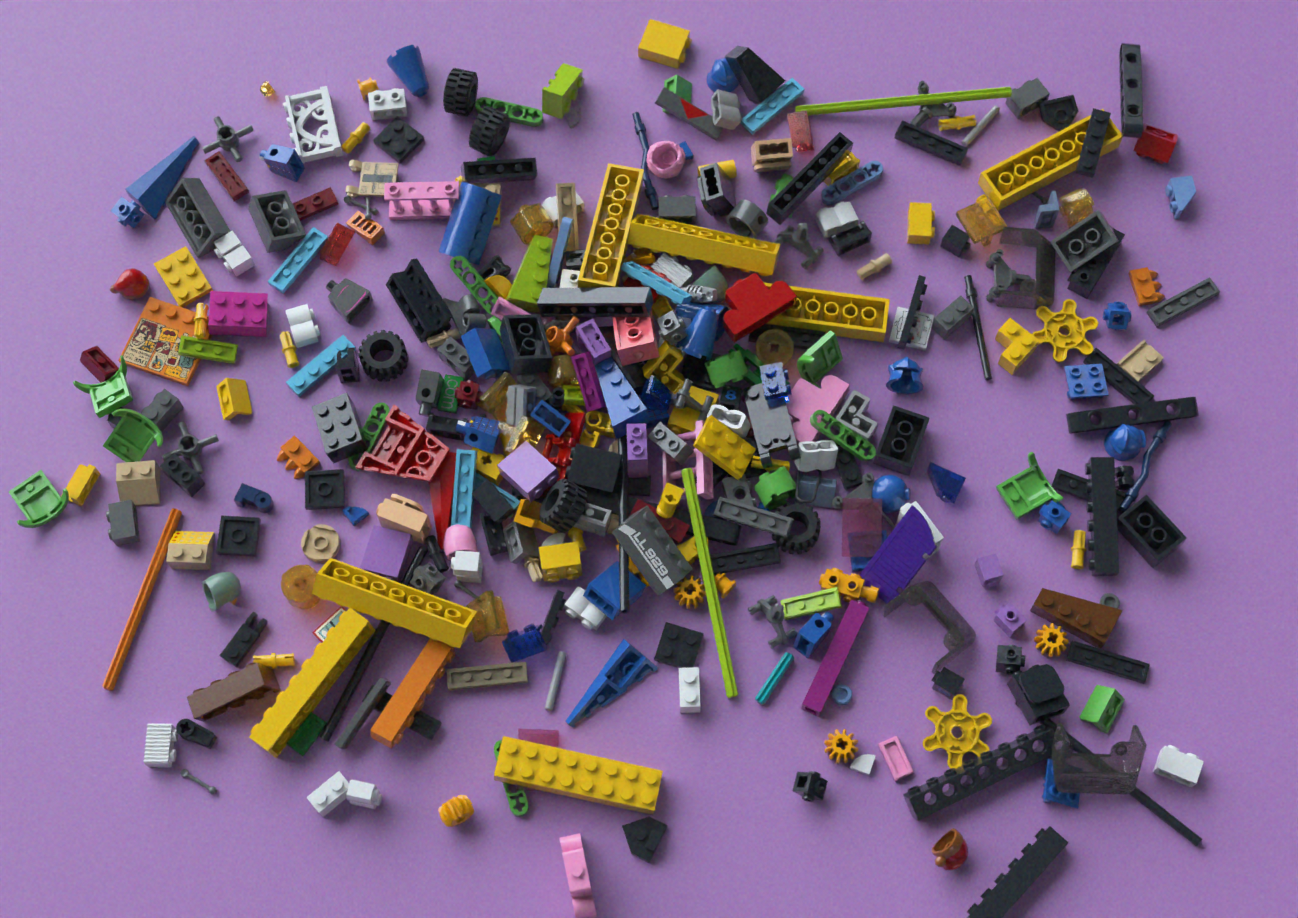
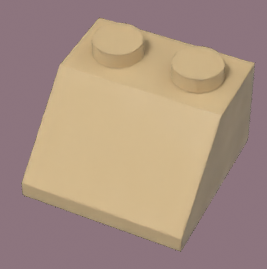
[116,460,160,506]

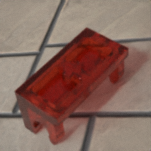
[787,110,814,152]
[320,223,355,266]

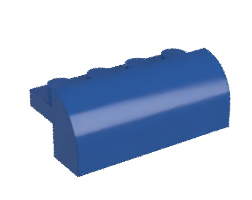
[438,182,502,265]

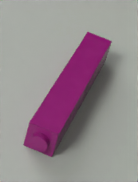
[801,599,869,717]

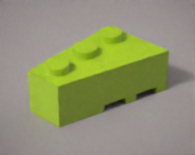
[542,63,585,119]

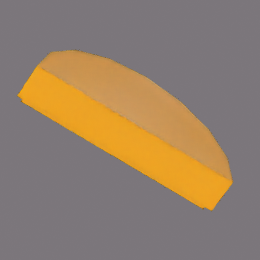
[624,248,655,265]
[484,275,512,300]

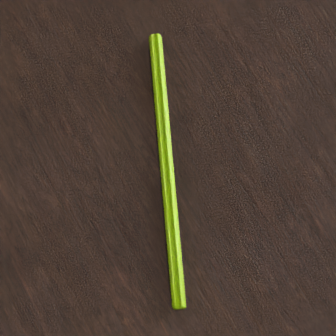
[795,87,1012,116]
[681,468,738,698]

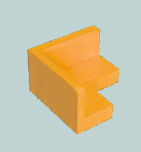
[514,499,558,534]

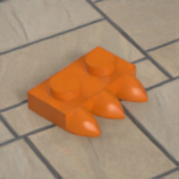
[1128,267,1165,306]
[277,435,320,479]

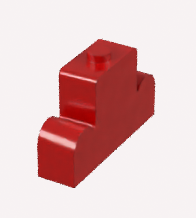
[723,273,797,343]

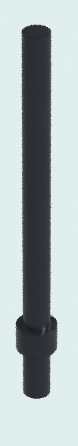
[964,275,992,380]

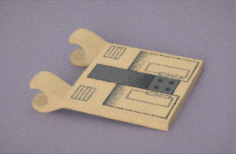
[345,160,399,198]

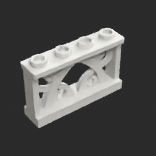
[283,86,343,164]

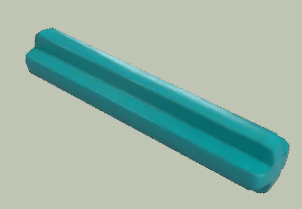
[755,652,794,705]

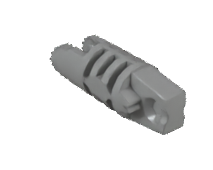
[680,285,717,303]

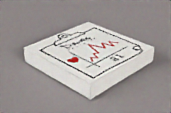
[889,307,934,351]

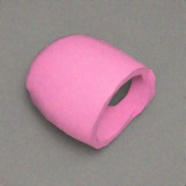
[443,524,478,561]

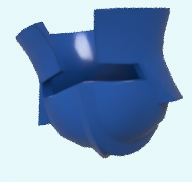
[706,58,739,92]
[886,357,924,394]
[1104,424,1146,461]

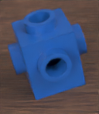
[111,197,145,228]
[1103,301,1131,330]
[1038,500,1071,534]

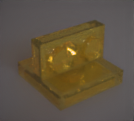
[956,197,1007,247]
[477,372,517,426]
[497,415,546,453]
[466,591,510,642]

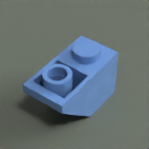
[1165,176,1196,219]

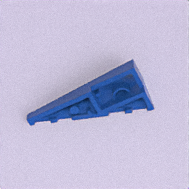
[125,136,199,220]
[566,639,658,728]

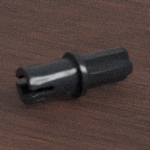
[549,387,565,410]
[425,535,449,573]

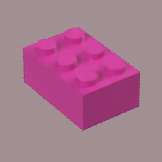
[208,291,268,337]

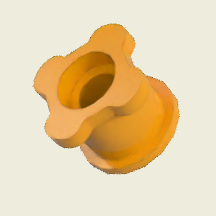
[357,77,379,100]
[715,573,736,599]

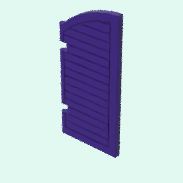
[860,505,937,607]

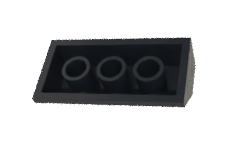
[596,326,655,395]

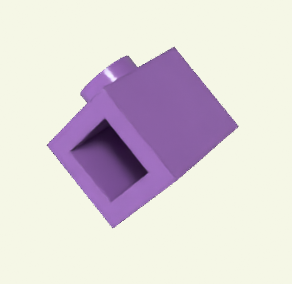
[974,553,1003,587]
[993,602,1027,637]

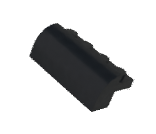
[386,258,453,343]

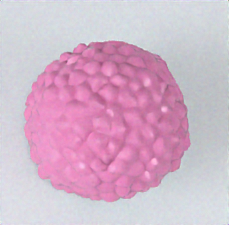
[646,141,686,179]

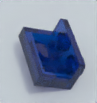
[759,362,792,403]
[502,623,548,663]

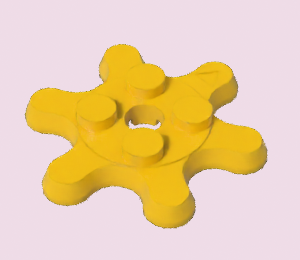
[1032,299,1098,362]
[922,694,992,769]

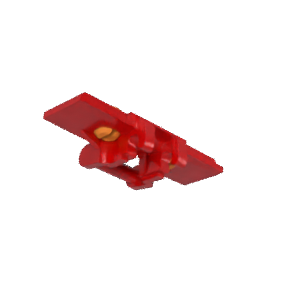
[540,412,586,499]

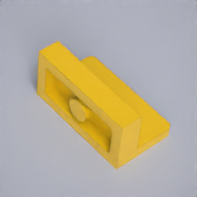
[216,378,252,420]
[61,464,101,506]

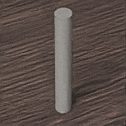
[962,105,1000,147]
[545,651,566,711]

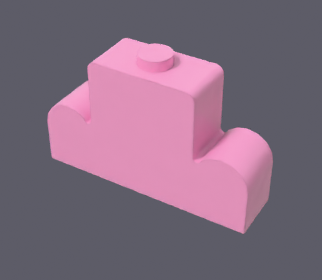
[784,375,850,445]
[560,833,597,918]

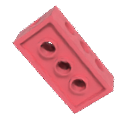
[612,309,659,366]

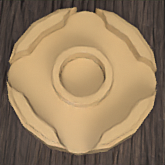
[301,524,341,563]

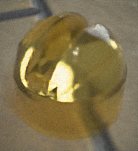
[260,80,275,96]

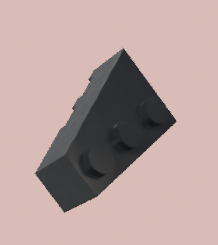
[724,46,786,102]

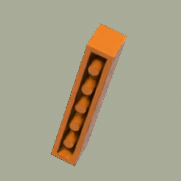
[370,639,456,749]

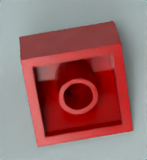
[1133,123,1178,164]

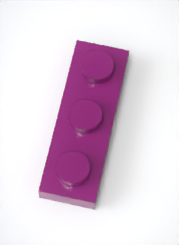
[571,351,606,412]

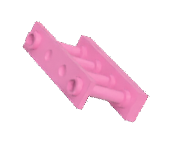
[384,181,459,220]
[662,420,713,500]

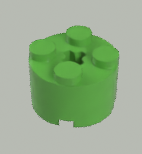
[704,350,748,388]
[754,466,800,510]

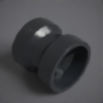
[1115,466,1135,490]

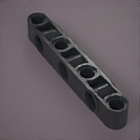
[1119,43,1143,138]
[1066,397,1199,434]

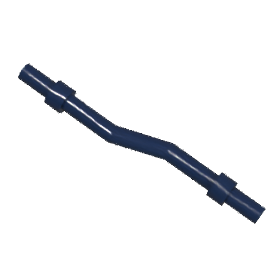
[632,112,659,210]
[1119,420,1172,512]

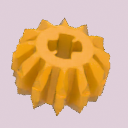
[673,575,706,609]
[1034,623,1069,658]
[824,729,858,764]
[438,795,474,827]

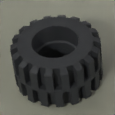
[443,68,478,117]
[469,106,510,157]
[358,330,408,382]
[540,479,587,533]
[772,501,821,554]

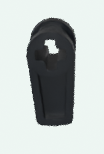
[473,255,511,292]
[176,719,217,749]

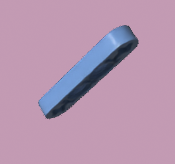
[821,161,883,205]
[547,217,573,288]

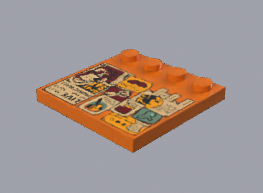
[118,297,213,386]

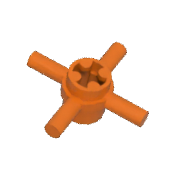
[545,316,580,356]

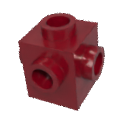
[454,380,483,410]

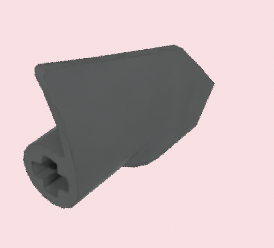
[443,294,486,336]

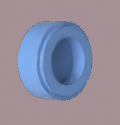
[832,684,852,706]

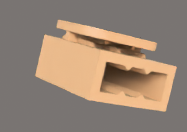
[751,138,793,172]
[376,494,432,544]

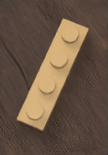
[556,183,579,258]

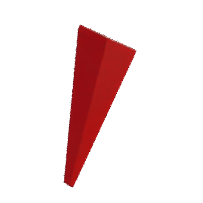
[429,452,456,551]

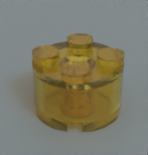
[1059,187,1097,229]
[510,203,554,245]
[756,328,794,367]
[547,355,579,390]
[281,565,320,609]

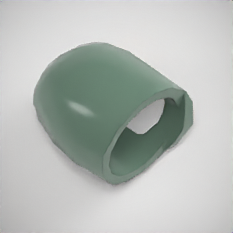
[692,266,729,303]
[202,572,241,612]

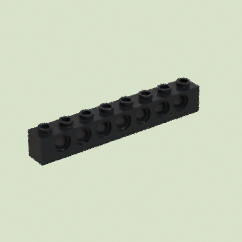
[903,725,1062,821]

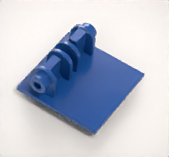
[1064,364,1109,400]
[1041,759,1082,809]

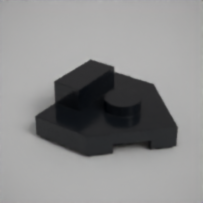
[1038,94,1078,131]
[622,816,668,863]

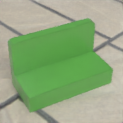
[662,75,692,114]
[1079,685,1125,733]

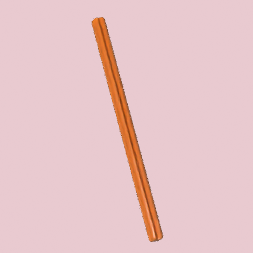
[102,508,182,691]

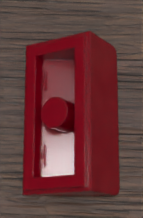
[80,346,119,383]

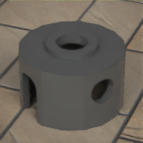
[726,200,769,239]

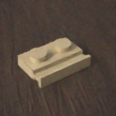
[1117,340,1164,382]

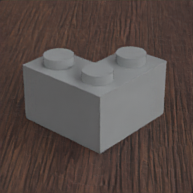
[833,390,878,444]

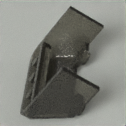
[997,227,1056,310]
[882,581,976,674]
[1052,723,1147,794]

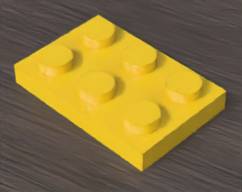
[154,246,213,308]
[693,415,756,480]

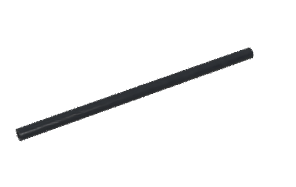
[618,434,630,614]
[320,546,428,742]
[1015,702,1202,847]

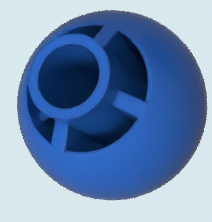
[871,475,911,513]

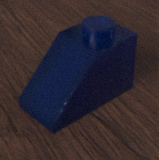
[640,375,673,410]
[927,462,966,504]

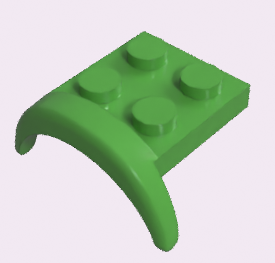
[797,331,843,389]
[73,355,133,418]
[103,409,163,462]
[996,452,1064,520]
[9,470,69,528]

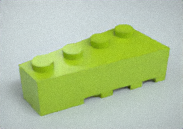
[506,235,553,314]

